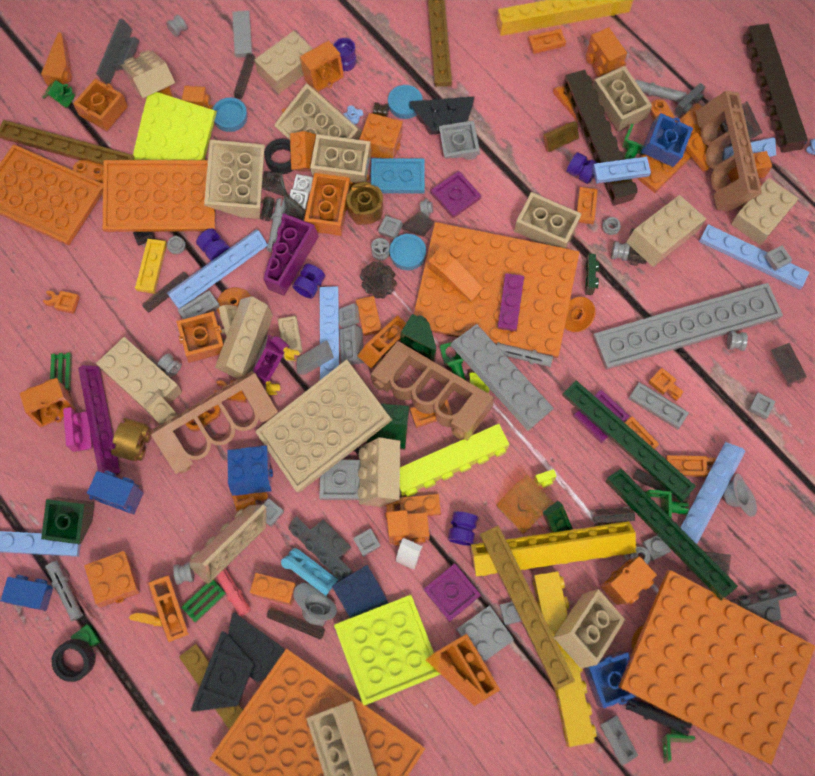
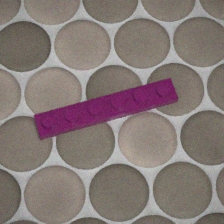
[78,365,120,475]

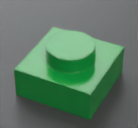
[70,624,101,648]

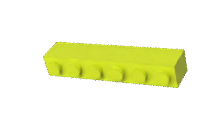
[400,424,509,497]

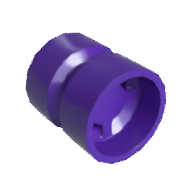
[333,38,356,71]
[566,152,597,185]
[196,228,230,261]
[292,264,326,299]
[447,511,478,546]

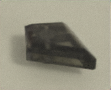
[262,171,288,197]
[284,194,306,221]
[401,211,435,237]

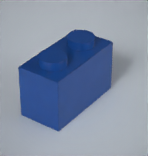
[0,575,53,611]

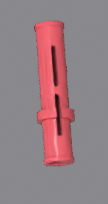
[216,568,251,617]

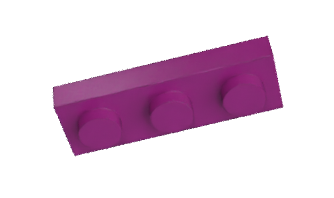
[498,273,524,332]

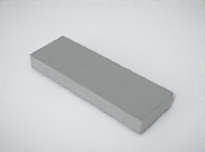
[232,10,252,58]
[628,382,689,430]

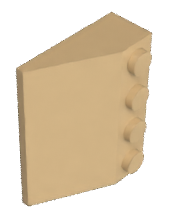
[274,83,362,140]
[204,140,264,219]
[190,505,266,584]

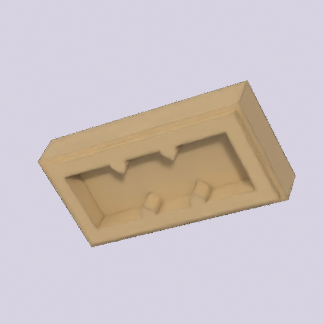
[278,316,303,353]

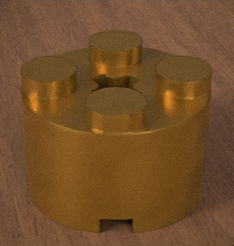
[346,182,383,225]
[111,418,152,462]

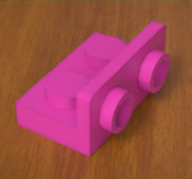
[63,407,93,452]

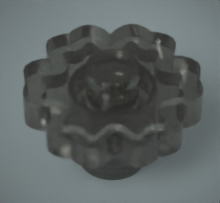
[360,261,397,299]

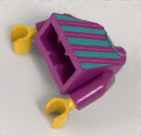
[252,335,300,395]

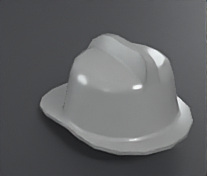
[723,474,757,517]
[293,583,337,627]

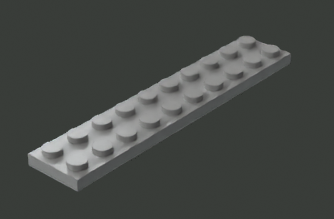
[593,283,783,370]

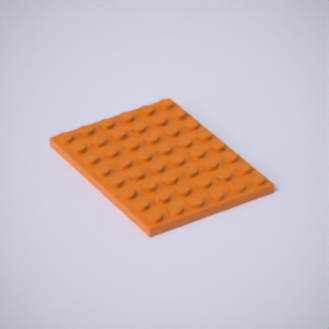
[414,222,580,358]
[618,570,815,765]
[209,649,425,776]

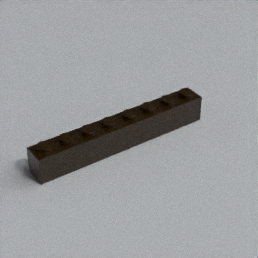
[743,23,808,153]
[563,70,637,206]

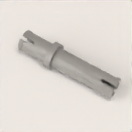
[635,79,687,102]
[267,198,288,252]
[497,342,553,367]
[45,561,83,621]

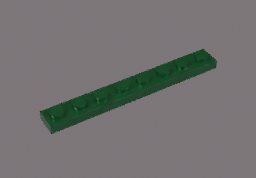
[562,380,696,502]
[606,468,738,601]

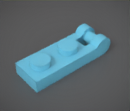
[281,548,338,596]

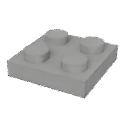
[319,460,360,500]
[456,606,514,661]

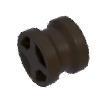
[373,102,389,117]

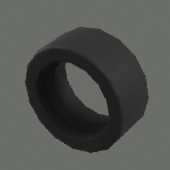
[264,139,293,175]
[51,639,95,682]

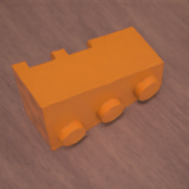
[426,634,500,706]

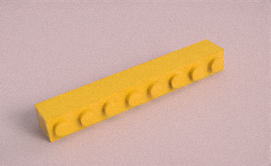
[496,0,633,36]
[471,521,636,576]
[532,571,597,747]

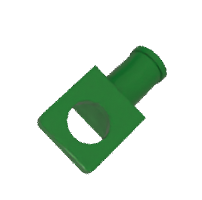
[41,80,75,108]
[622,123,644,160]
[440,342,466,380]
[645,489,689,518]
[662,726,695,764]

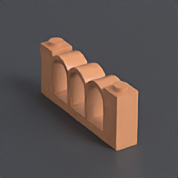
[696,91,762,211]
[371,341,494,441]
[150,371,278,474]

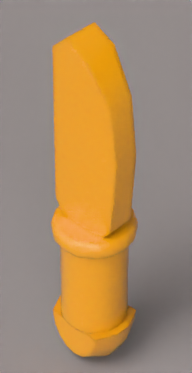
[129,613,162,627]

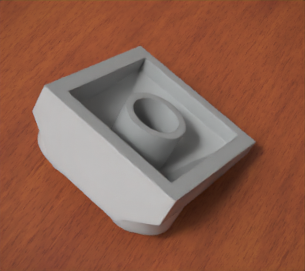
[439,120,480,160]

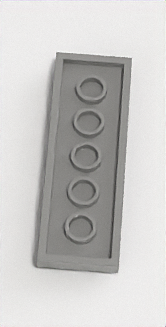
[450,324,554,431]

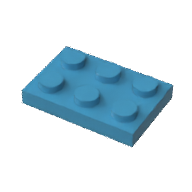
[371,158,425,194]

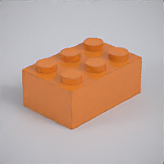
[304,173,351,236]

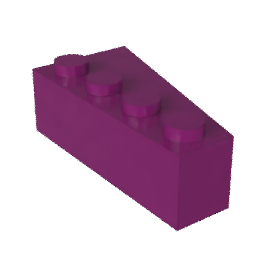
[263,213,319,296]

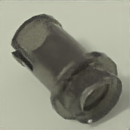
[260,197,276,221]

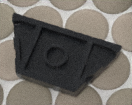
[409,96,475,135]
[228,612,286,683]
[190,631,255,712]

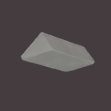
[339,325,364,365]
[297,341,334,375]

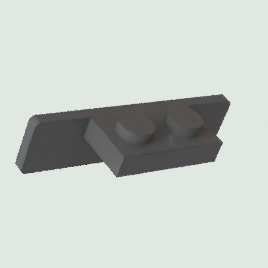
[96,19,139,84]
[288,517,352,581]
[729,584,797,622]

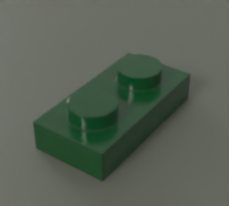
[585,253,599,295]
[542,501,573,533]

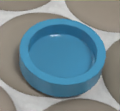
[388,85,422,119]
[212,98,248,132]
[390,234,426,271]

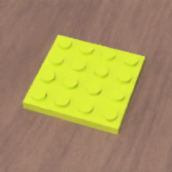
[133,92,217,160]
[334,595,441,706]

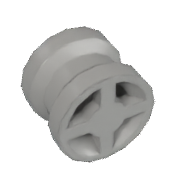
[166,14,188,37]
[371,238,390,261]
[611,241,630,261]
[727,331,748,351]
[157,353,182,378]
[173,562,194,585]

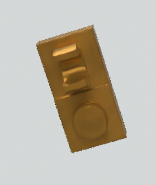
[543,121,579,153]

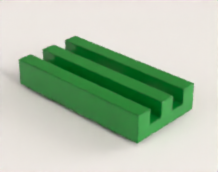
[50,353,72,390]
[181,580,226,623]

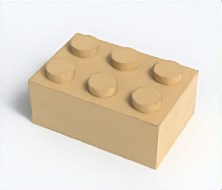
[254,31,313,94]
[593,66,652,131]
[310,134,371,183]
[731,178,799,246]
[514,192,581,248]
[358,438,400,507]
[554,589,625,668]

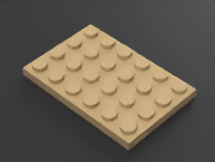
[255,360,392,493]

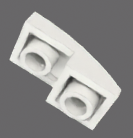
[287,174,313,211]
[396,538,422,570]

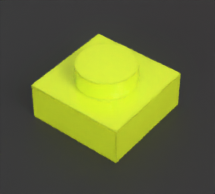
[469,373,489,393]
[533,469,557,488]

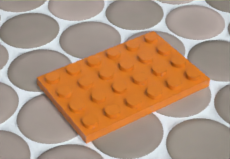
[0,144,103,246]
[102,160,215,232]

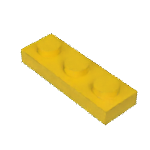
[135,239,167,294]

